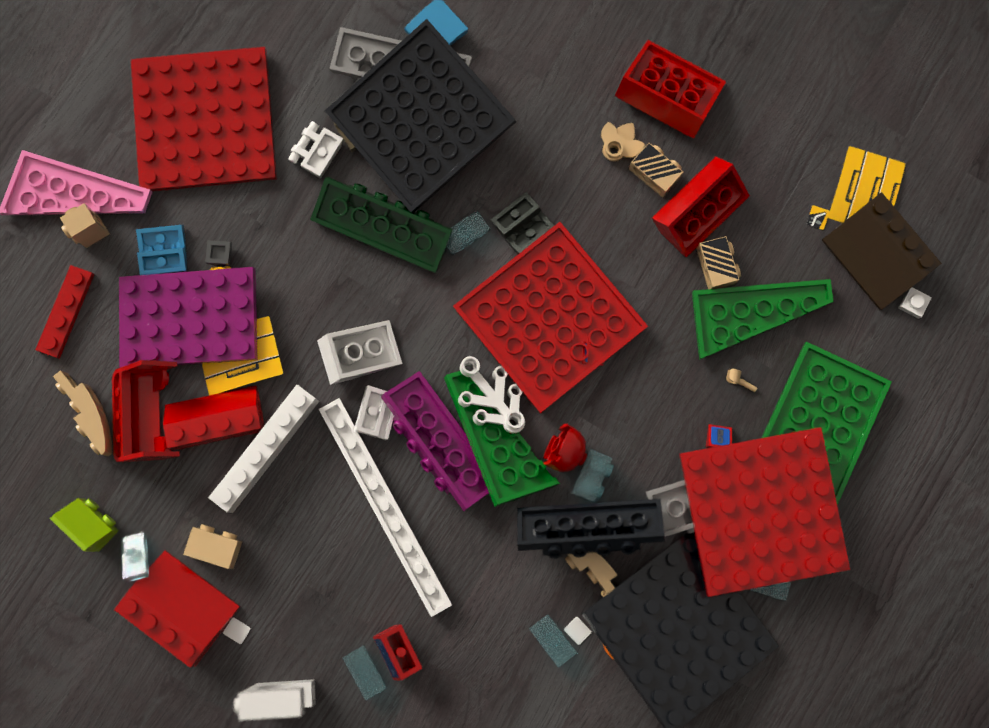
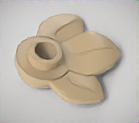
[601,122,645,161]

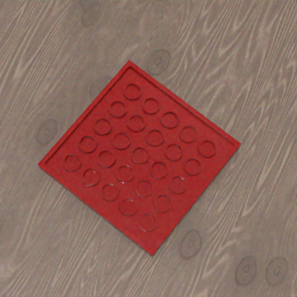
[131,47,277,191]
[453,222,648,414]
[679,427,850,597]

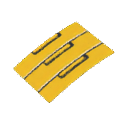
[828,146,905,223]
[202,316,283,395]

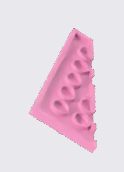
[0,150,153,215]

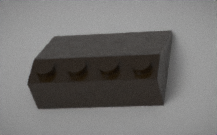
[822,192,942,310]

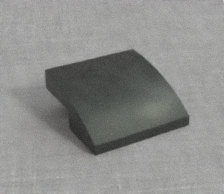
[491,193,554,254]

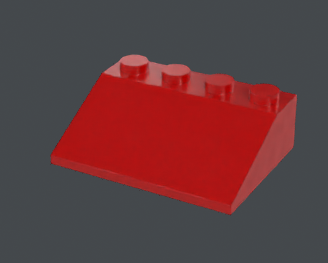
[615,40,726,139]
[114,550,240,668]

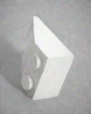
[317,320,402,385]

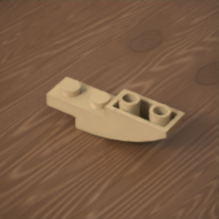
[53,370,112,457]
[565,553,617,597]

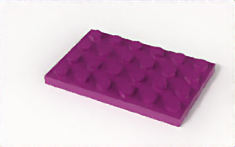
[119,267,258,368]

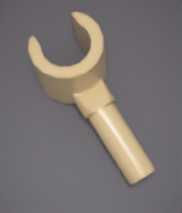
[726,369,757,392]

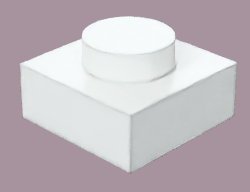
[899,287,932,319]

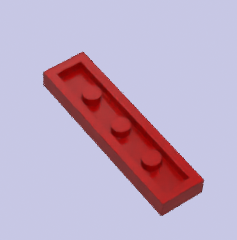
[35,265,95,359]

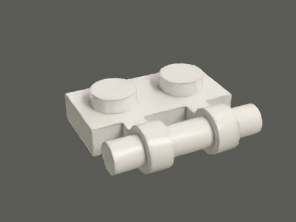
[288,122,344,179]

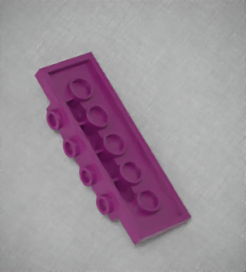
[381,371,489,511]

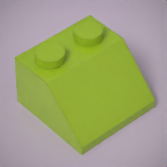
[50,498,119,552]

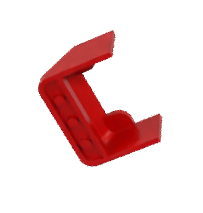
[112,360,180,462]

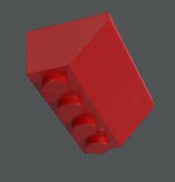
[652,157,750,257]
[163,386,265,451]

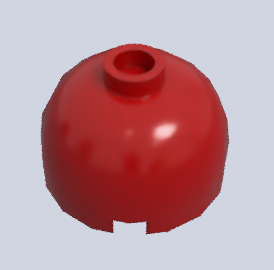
[543,424,587,472]

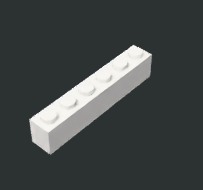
[209,385,319,513]

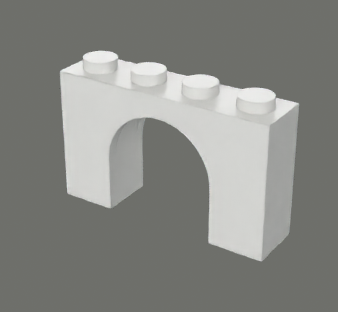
[234,679,316,720]

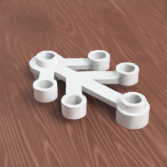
[458,356,525,433]

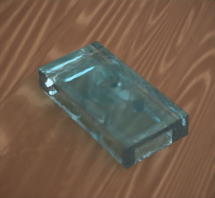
[447,211,490,256]
[121,532,149,583]
[529,614,577,668]
[343,645,387,701]

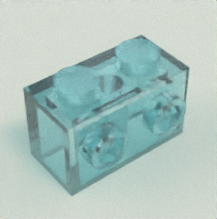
[571,449,614,503]

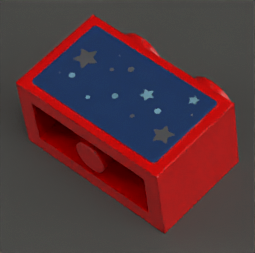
[373,624,422,680]

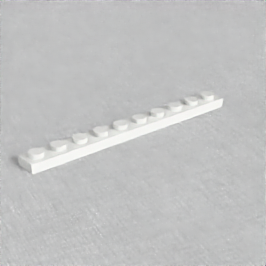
[319,398,452,617]

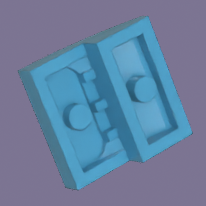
[404,0,468,46]
[136,224,187,275]

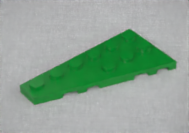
[692,279,834,360]
[444,369,560,507]

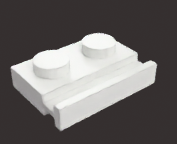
[354,385,394,441]

